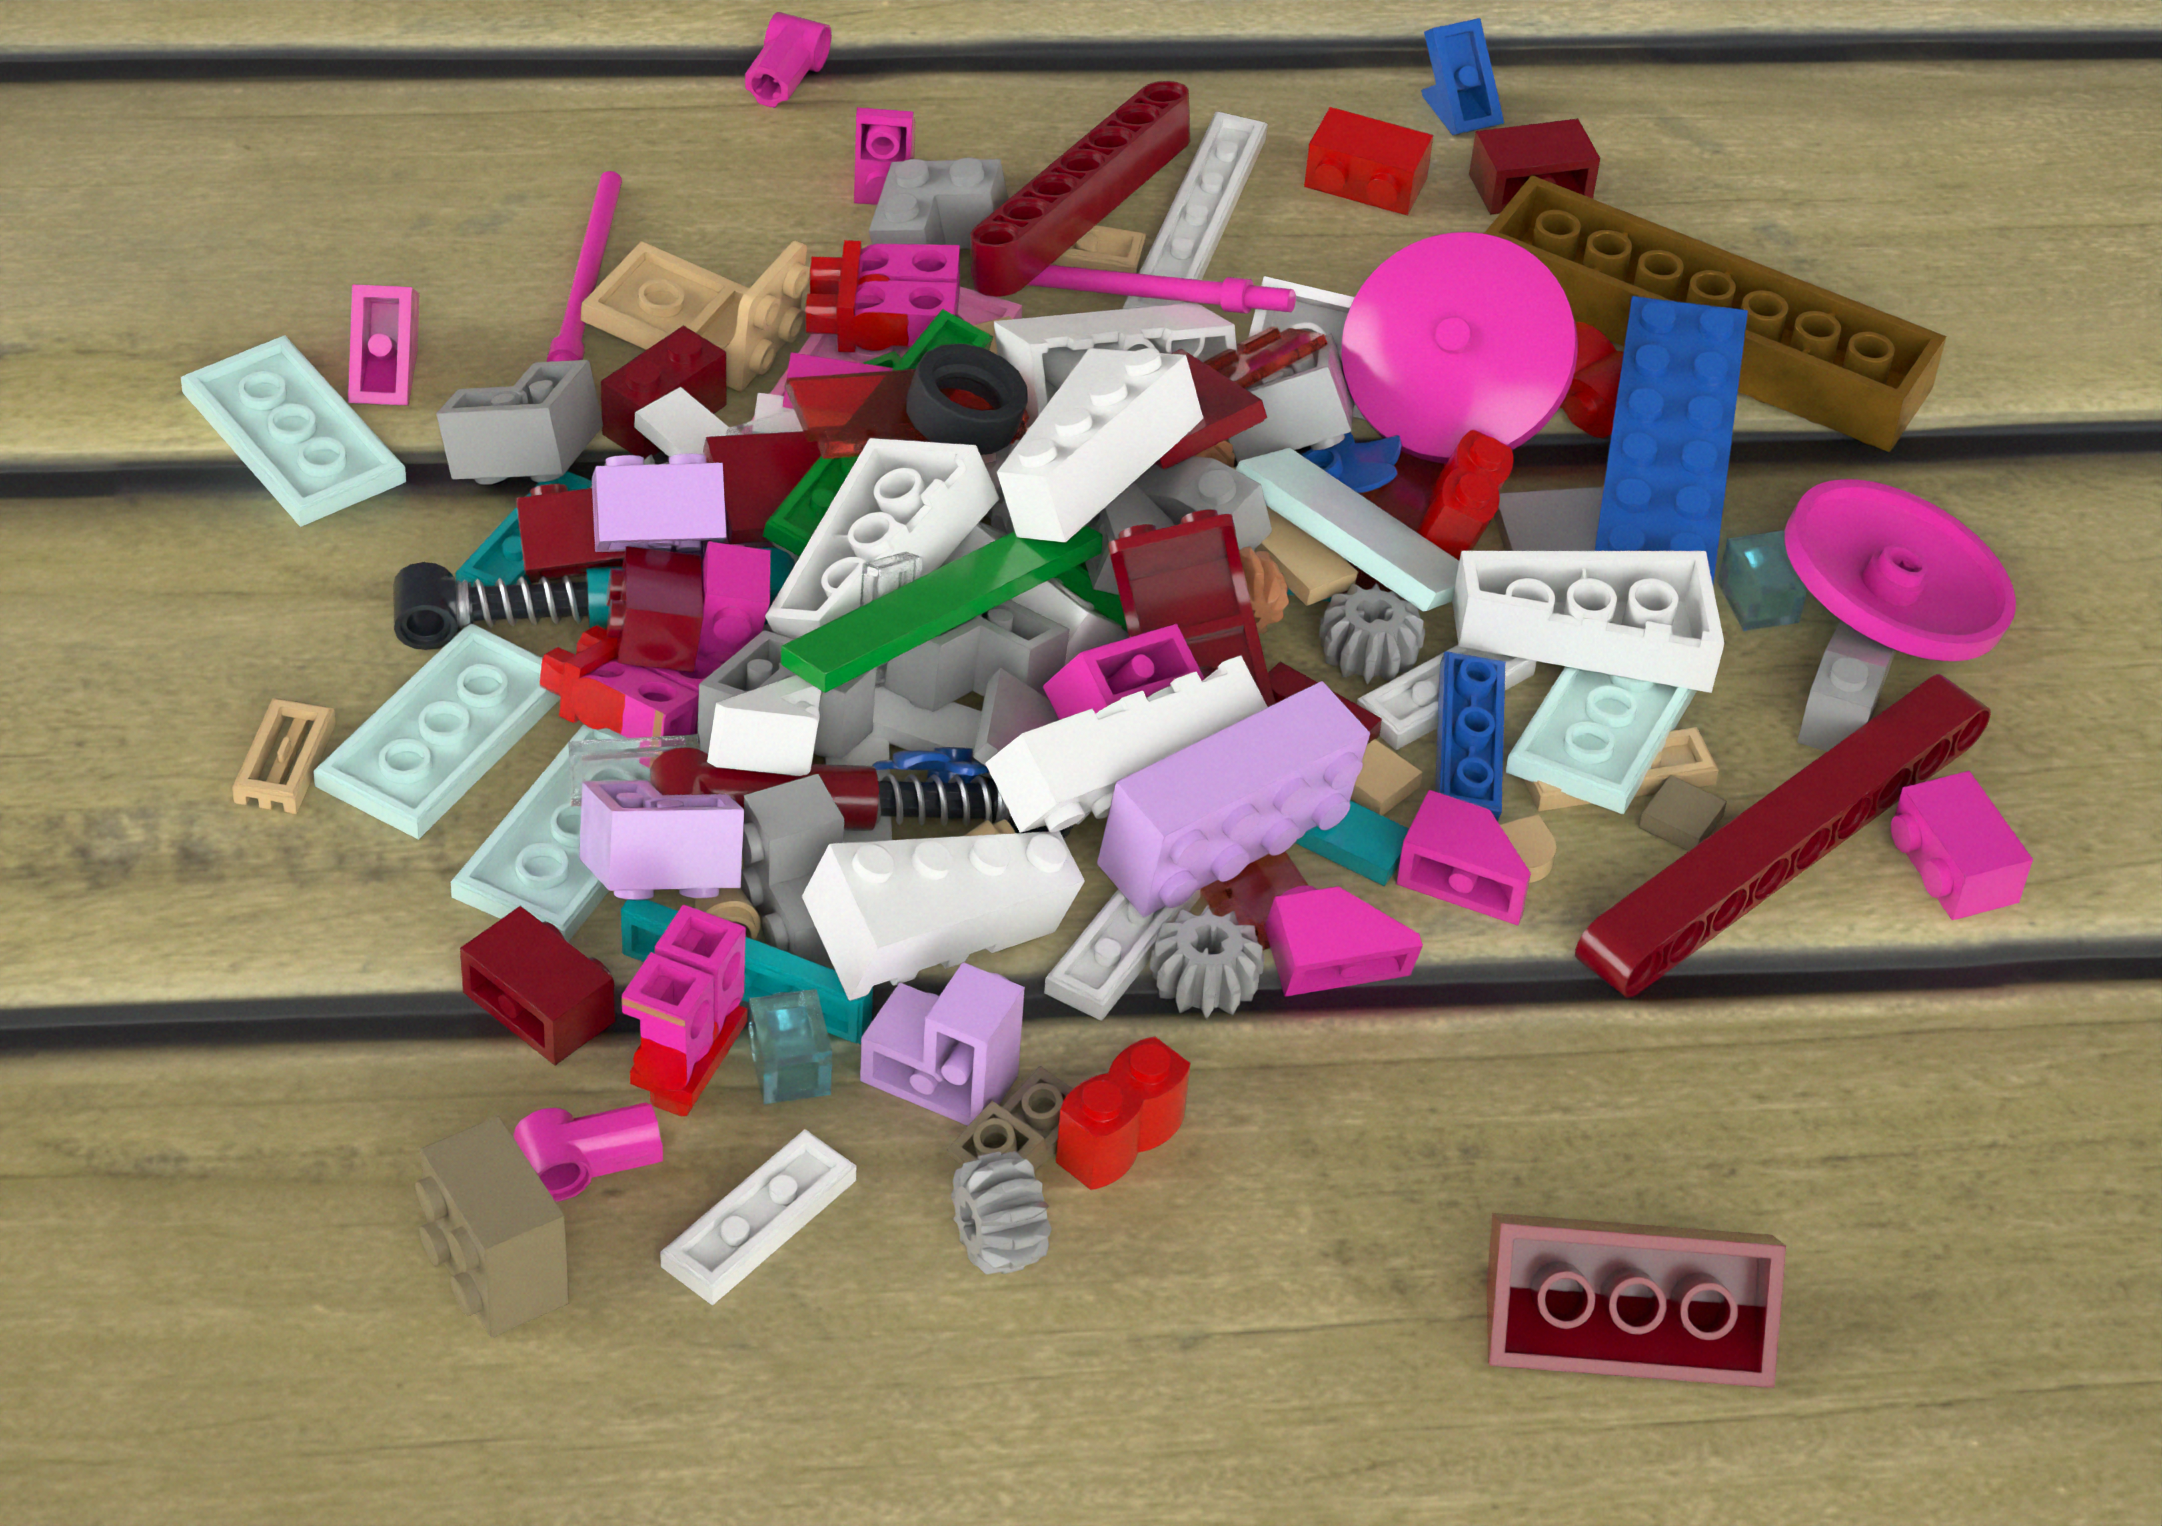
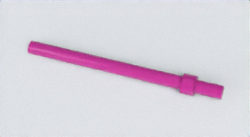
[547,171,622,362]
[971,264,1296,314]

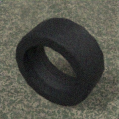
[906,343,1028,455]

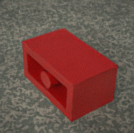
[1304,107,1434,216]

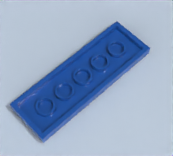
[1595,296,1748,584]

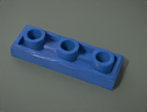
[1435,651,1506,821]

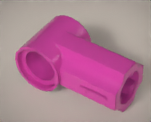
[745,12,832,108]
[513,1102,663,1202]

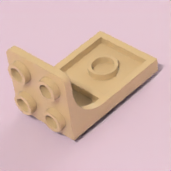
[581,240,810,392]

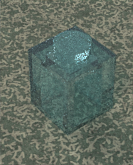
[1717,530,1808,631]
[749,989,832,1104]

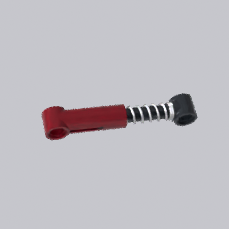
[650,747,1073,839]

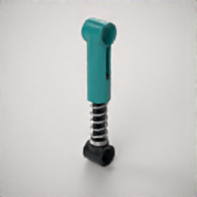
[393,547,795,650]

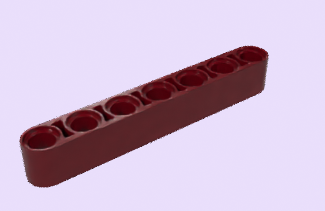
[970,81,1191,297]

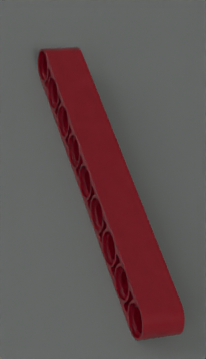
[1575,674,1991,998]

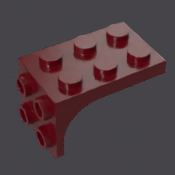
[1107,509,1275,707]

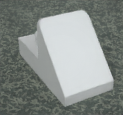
[707,675,821,776]

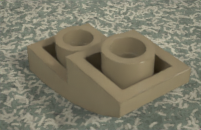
[947,1066,1073,1171]

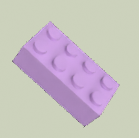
[1097,681,1370,918]

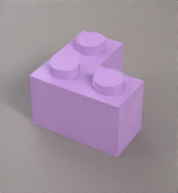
[592,454,726,559]
[579,781,744,900]
[860,962,1025,1126]

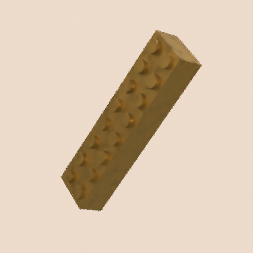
[1483,175,1947,452]

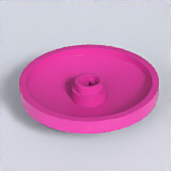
[1341,232,1578,464]
[1784,479,2016,661]

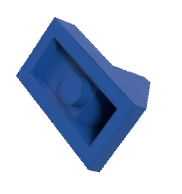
[1421,18,1504,135]

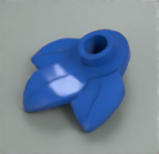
[1302,432,1402,493]
[872,747,990,784]

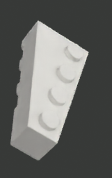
[994,303,1239,428]
[997,348,1203,542]
[765,438,1000,639]
[1452,551,1725,693]
[985,656,1268,833]
[802,831,1085,1001]

